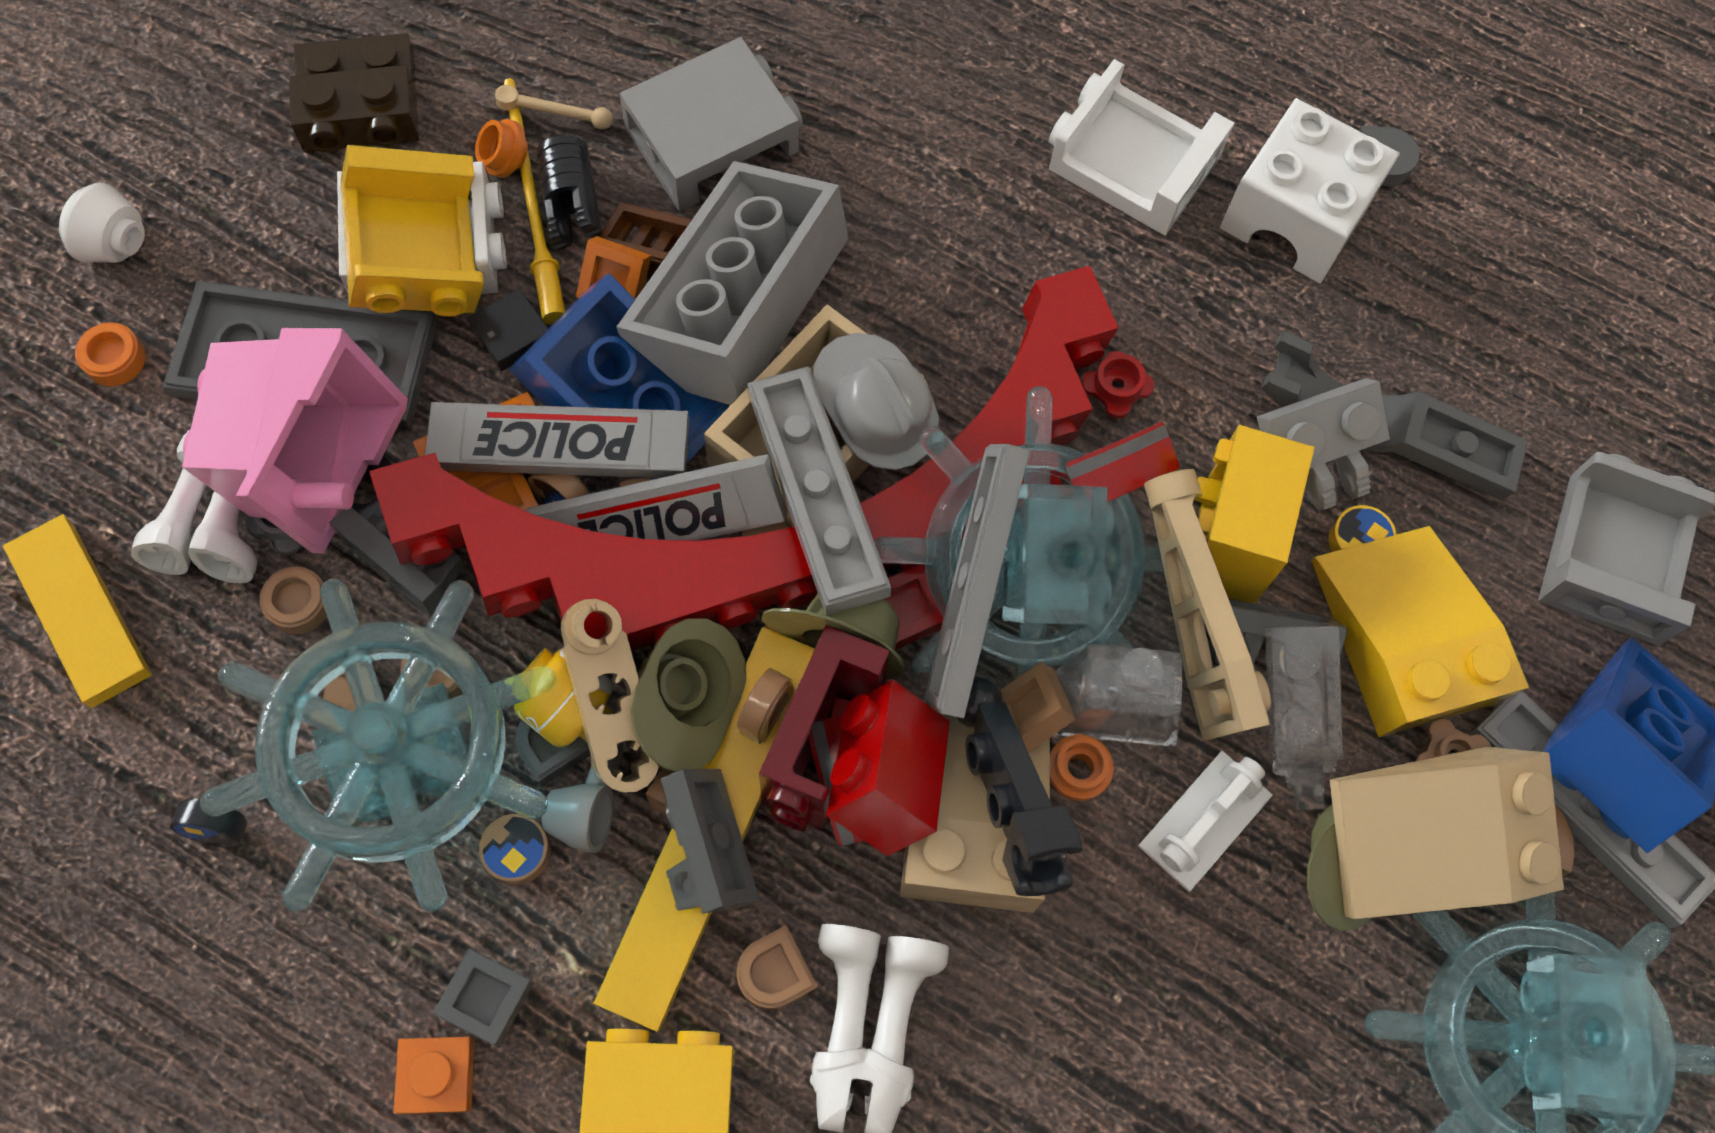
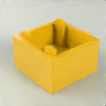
[1195,425,1315,603]

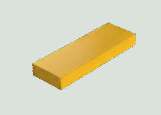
[2,514,152,709]

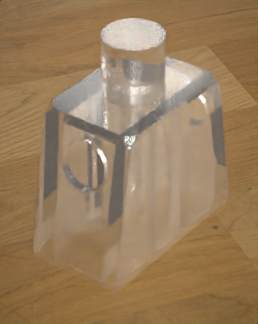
[1055,644,1182,747]

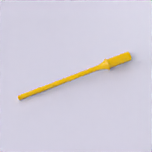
[504,78,565,325]

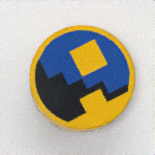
[1329,505,1397,552]

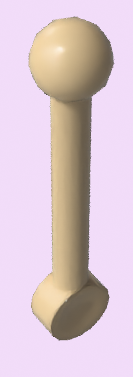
[495,85,613,130]

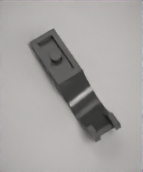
[1262,331,1528,500]

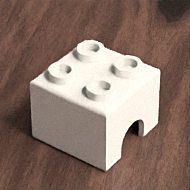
[1220,98,1400,284]

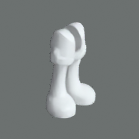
[131,429,257,583]
[810,924,949,1133]

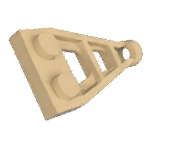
[1144,469,1271,741]

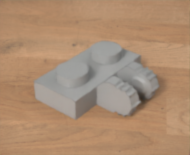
[1257,378,1390,512]

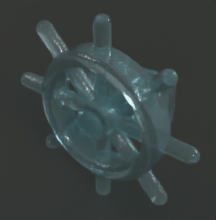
[874,386,1164,679]
[200,578,556,912]
[1365,892,1715,1133]

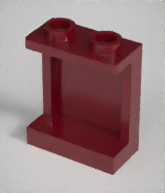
[759,625,889,832]

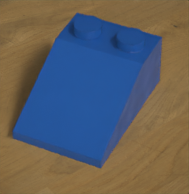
[508,273,730,480]
[1543,637,1715,853]

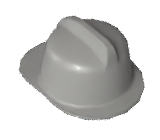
[813,333,939,470]

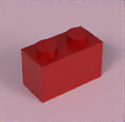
[826,679,950,856]

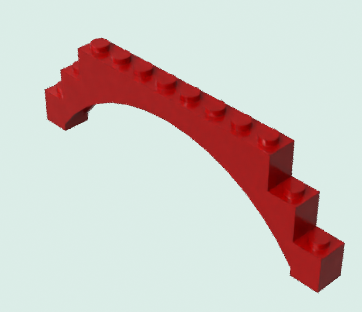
[369,266,1118,651]

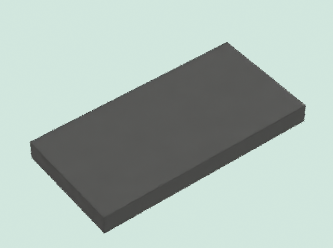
[163,281,438,430]

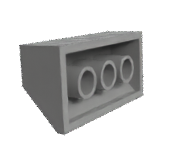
[617,161,849,405]

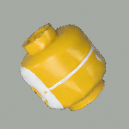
[511,648,613,747]

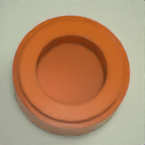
[75,322,146,387]

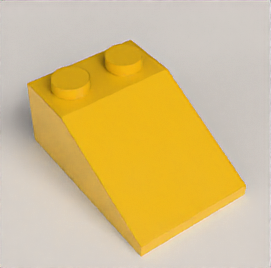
[1311,526,1529,737]

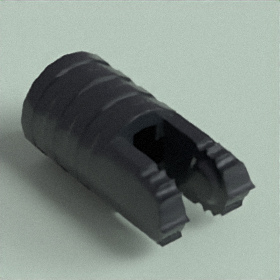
[536,135,602,250]

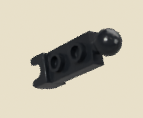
[956,676,1082,896]

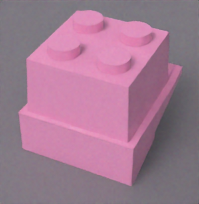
[182,328,408,554]

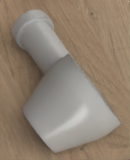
[542,741,628,853]

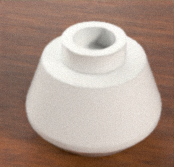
[59,183,145,263]

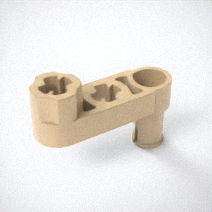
[561,599,659,793]

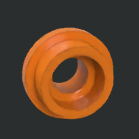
[475,119,528,178]
[1050,734,1114,801]

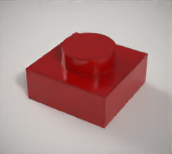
[884,563,947,650]

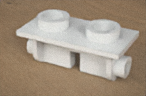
[1138,751,1273,892]

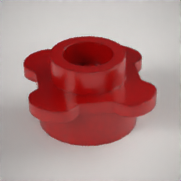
[1082,351,1154,418]

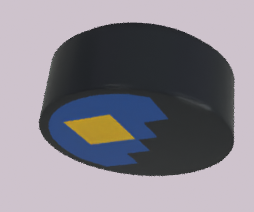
[170,798,248,848]

